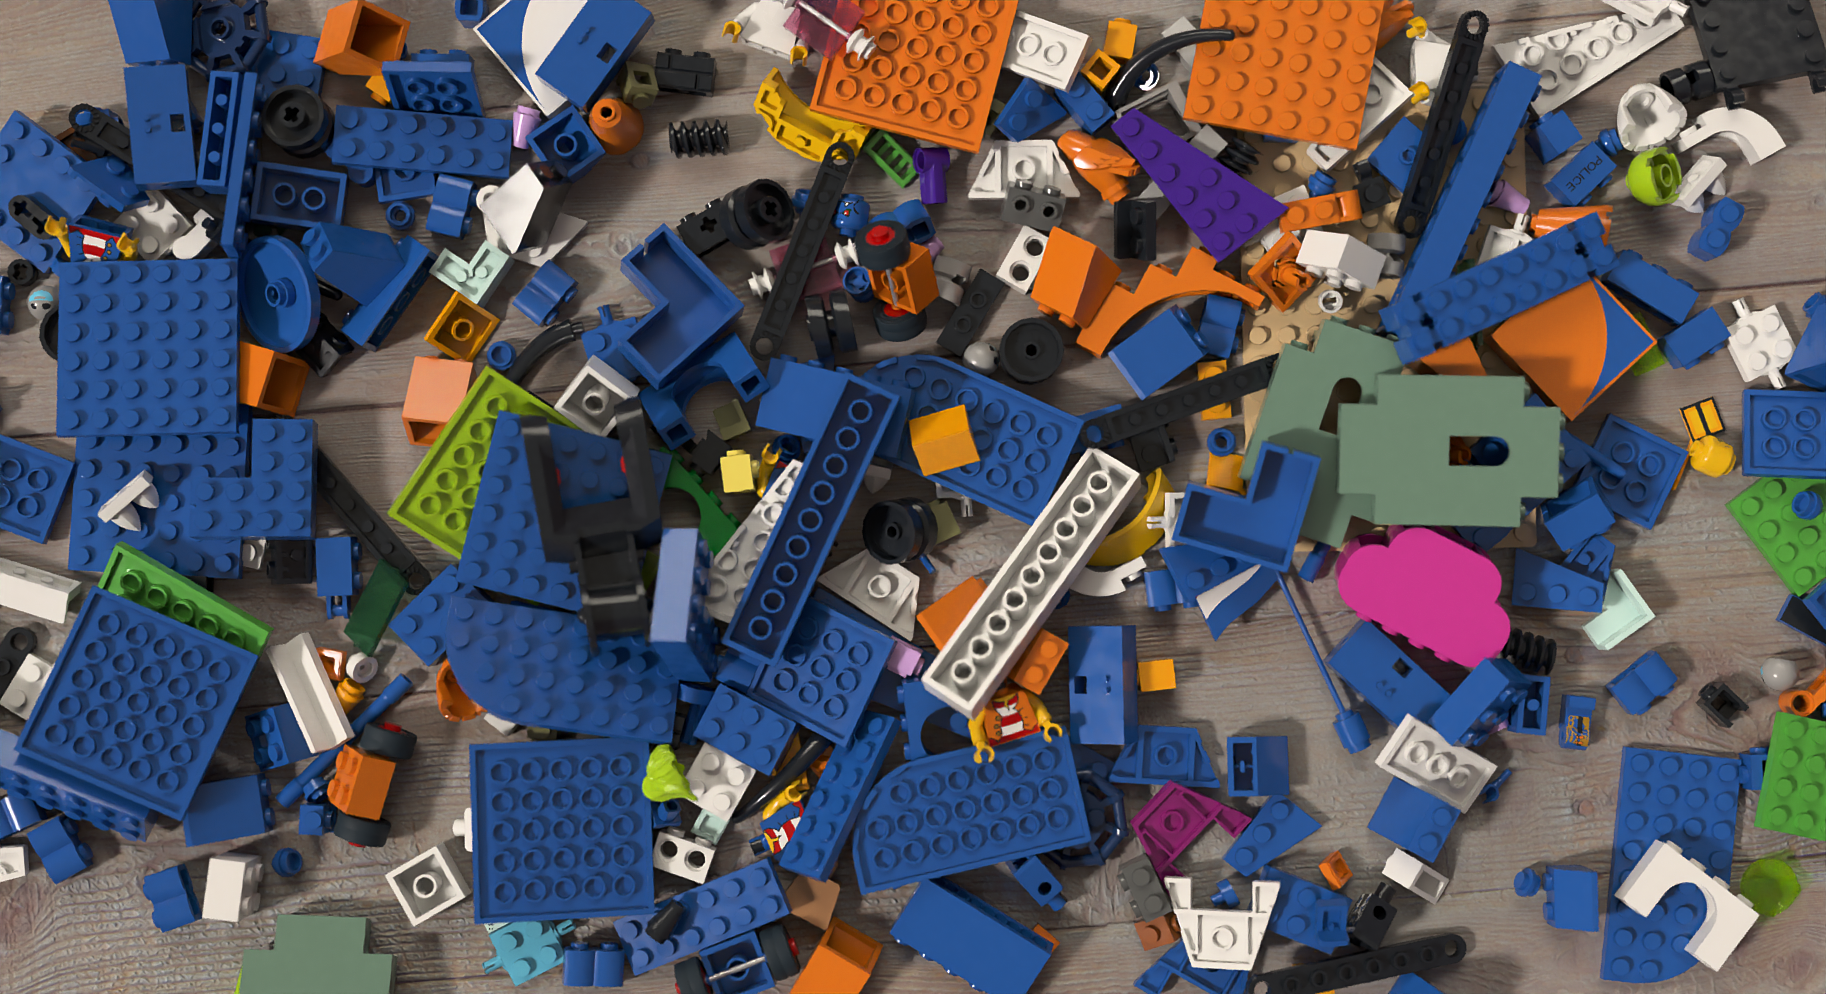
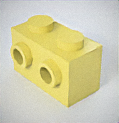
[720,449,760,495]

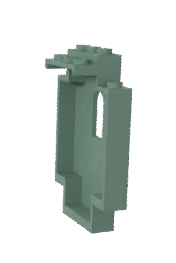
[1237,315,1404,548]
[1336,374,1565,527]
[239,914,398,994]

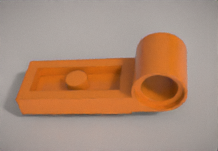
[1278,189,1363,234]
[1778,668,1826,717]

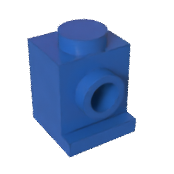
[298,802,338,835]

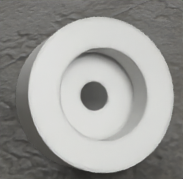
[346,652,378,683]

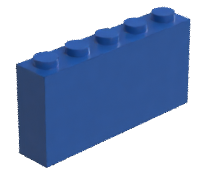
[755,354,916,459]
[889,876,1053,994]

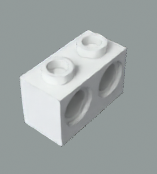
[996,226,1048,295]
[653,826,717,884]

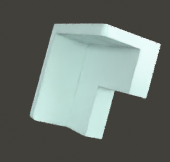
[429,240,515,308]
[1581,569,1656,650]

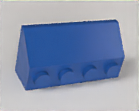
[340,235,439,352]

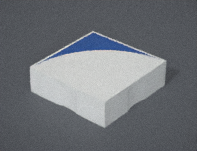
[473,0,640,120]

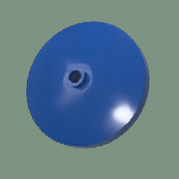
[239,235,321,353]

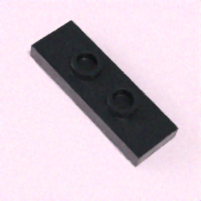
[936,268,1005,358]

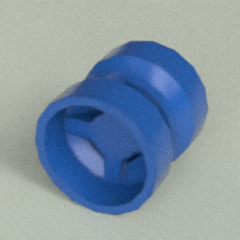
[843,266,874,303]

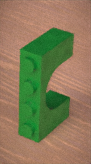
[658,446,741,558]

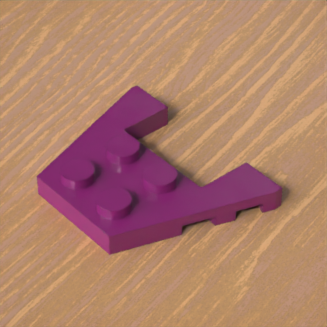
[1130,780,1252,899]

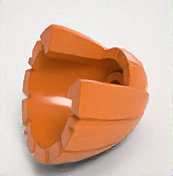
[436,658,487,722]

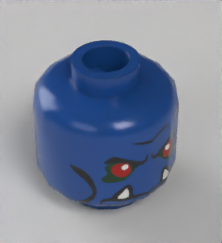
[831,193,870,237]

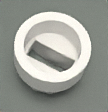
[1318,289,1343,313]

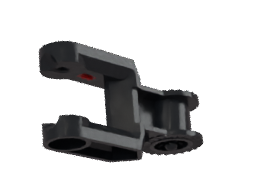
[520,396,663,657]

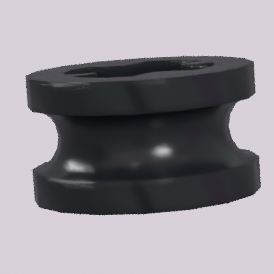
[7,259,38,286]

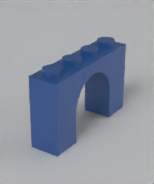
[638,331,770,451]
[896,674,951,761]

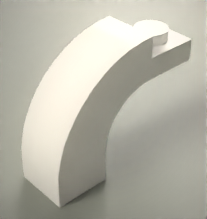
[1672,107,1786,165]
[1069,556,1147,596]

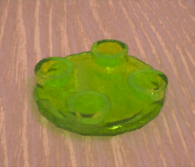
[1740,858,1801,917]

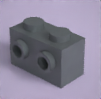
[1000,179,1066,232]
[1117,853,1173,923]

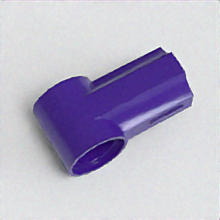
[913,147,950,205]

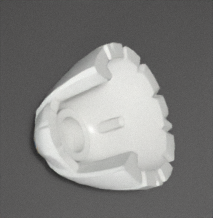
[1617,83,1687,151]

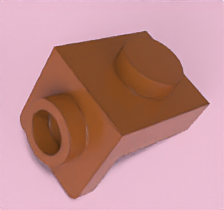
[1134,907,1182,951]

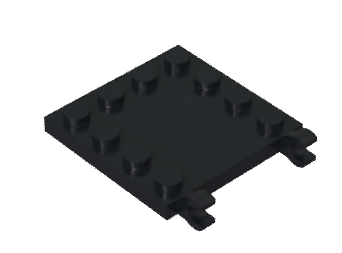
[1685,0,1826,111]

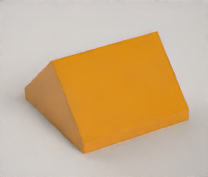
[423,291,500,362]
[908,404,981,477]

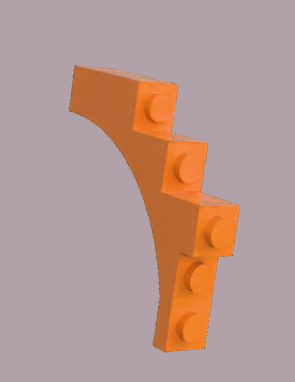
[1075,246,1265,359]

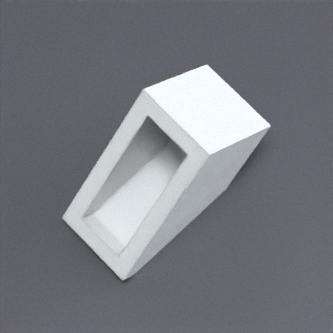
[1382,848,1449,905]

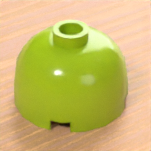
[1626,146,1682,206]

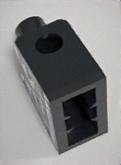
[1346,882,1397,950]

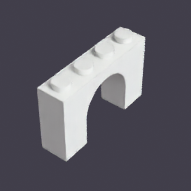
[1614,840,1759,972]

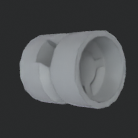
[1367,233,1406,279]
[933,255,972,306]

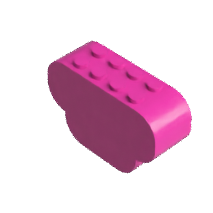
[1334,524,1510,667]

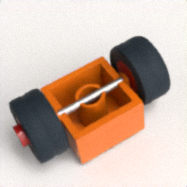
[855,220,939,342]
[327,721,417,848]

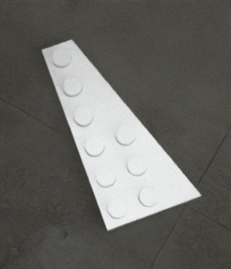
[1491,10,1685,120]
[705,459,803,623]

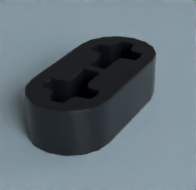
[8,195,59,240]

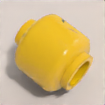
[1689,435,1736,478]

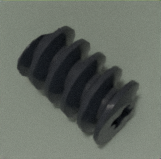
[669,119,729,159]
[1218,137,1264,179]
[1500,627,1557,676]

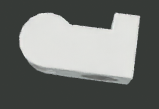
[172,209,218,260]

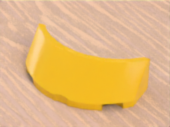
[753,67,873,162]
[1086,468,1175,566]

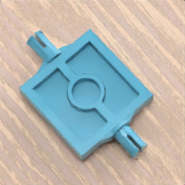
[482,919,576,986]

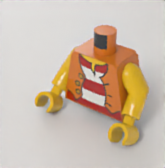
[968,677,1062,764]

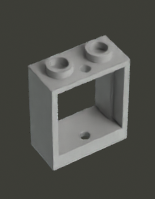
[1111,80,1201,166]

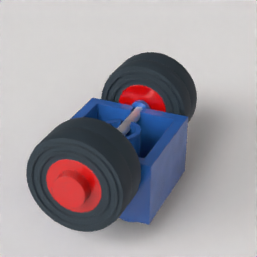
[674,923,801,994]

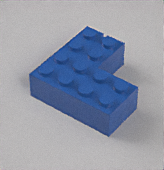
[618,223,745,391]
[189,419,318,540]
[1172,439,1321,573]
[650,528,721,682]

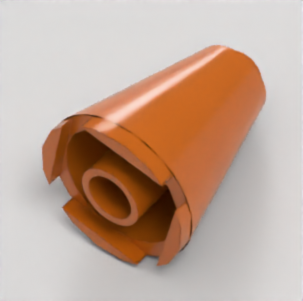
[586,97,644,155]
[1529,205,1613,253]

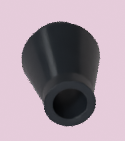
[645,899,687,944]

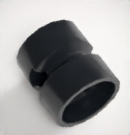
[1659,60,1714,105]

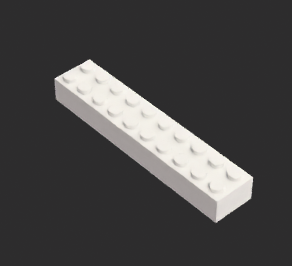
[921,449,1141,721]

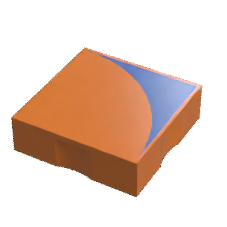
[1483,276,1657,424]

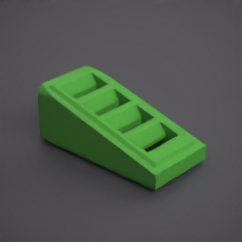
[862,129,918,189]

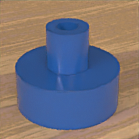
[1210,878,1240,909]

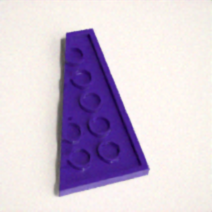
[1111,108,1289,264]

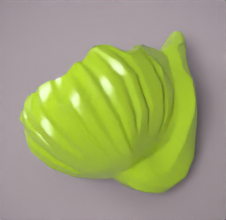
[642,744,698,802]

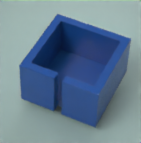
[1540,475,1616,552]

